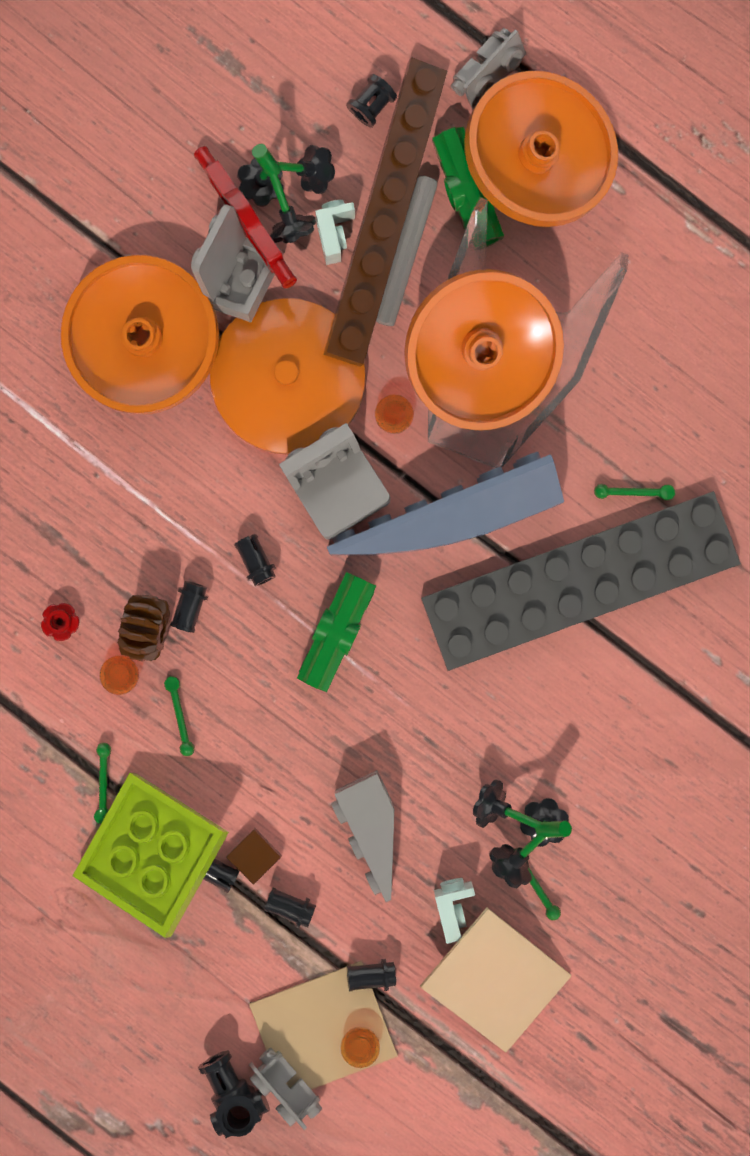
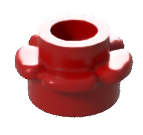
[41,603,80,641]

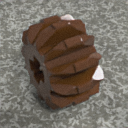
[117,595,171,661]

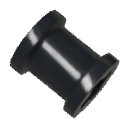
[346,74,397,128]

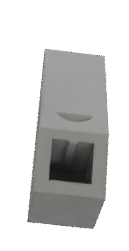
[331,770,394,902]

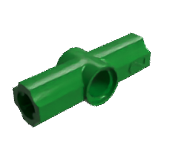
[432,126,504,250]
[297,572,376,692]

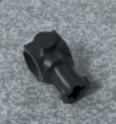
[198,1050,270,1138]

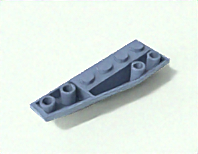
[327,452,564,556]

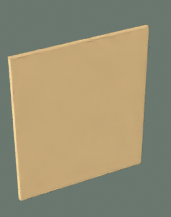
[420,907,572,1052]
[249,961,398,1089]

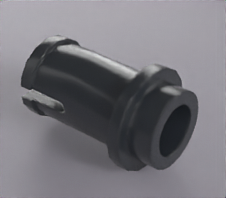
[234,534,276,587]
[170,581,209,633]
[203,859,239,893]
[264,888,316,928]
[347,959,396,992]

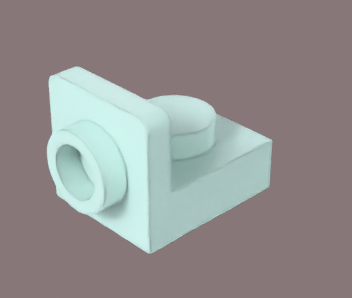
[315,200,355,265]
[434,878,475,944]

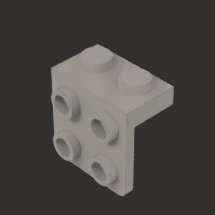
[191,205,282,322]
[279,423,391,540]

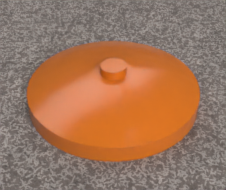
[465,71,618,227]
[61,255,219,414]
[404,269,564,430]
[210,298,365,455]

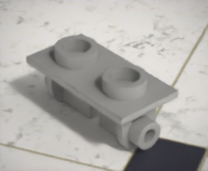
[451,28,526,109]
[249,1048,322,1130]

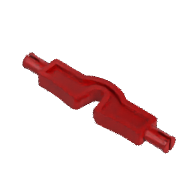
[194,146,297,289]

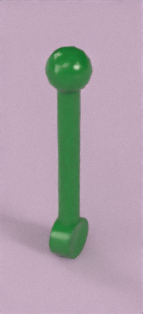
[594,484,675,501]
[164,677,195,756]
[94,742,111,824]
[515,848,561,921]

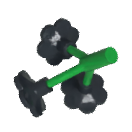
[237,144,335,243]
[473,780,572,888]

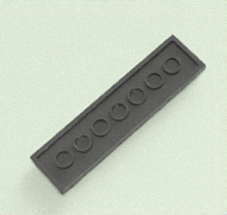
[421,491,741,671]

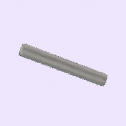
[376,176,437,326]

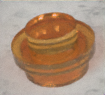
[375,394,414,434]
[100,656,139,695]
[341,1027,380,1068]

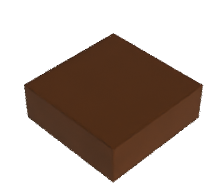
[226,828,282,885]

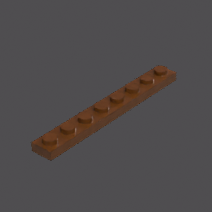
[323,57,448,367]

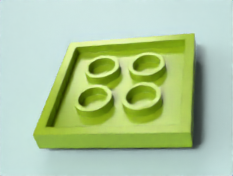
[72,773,229,938]

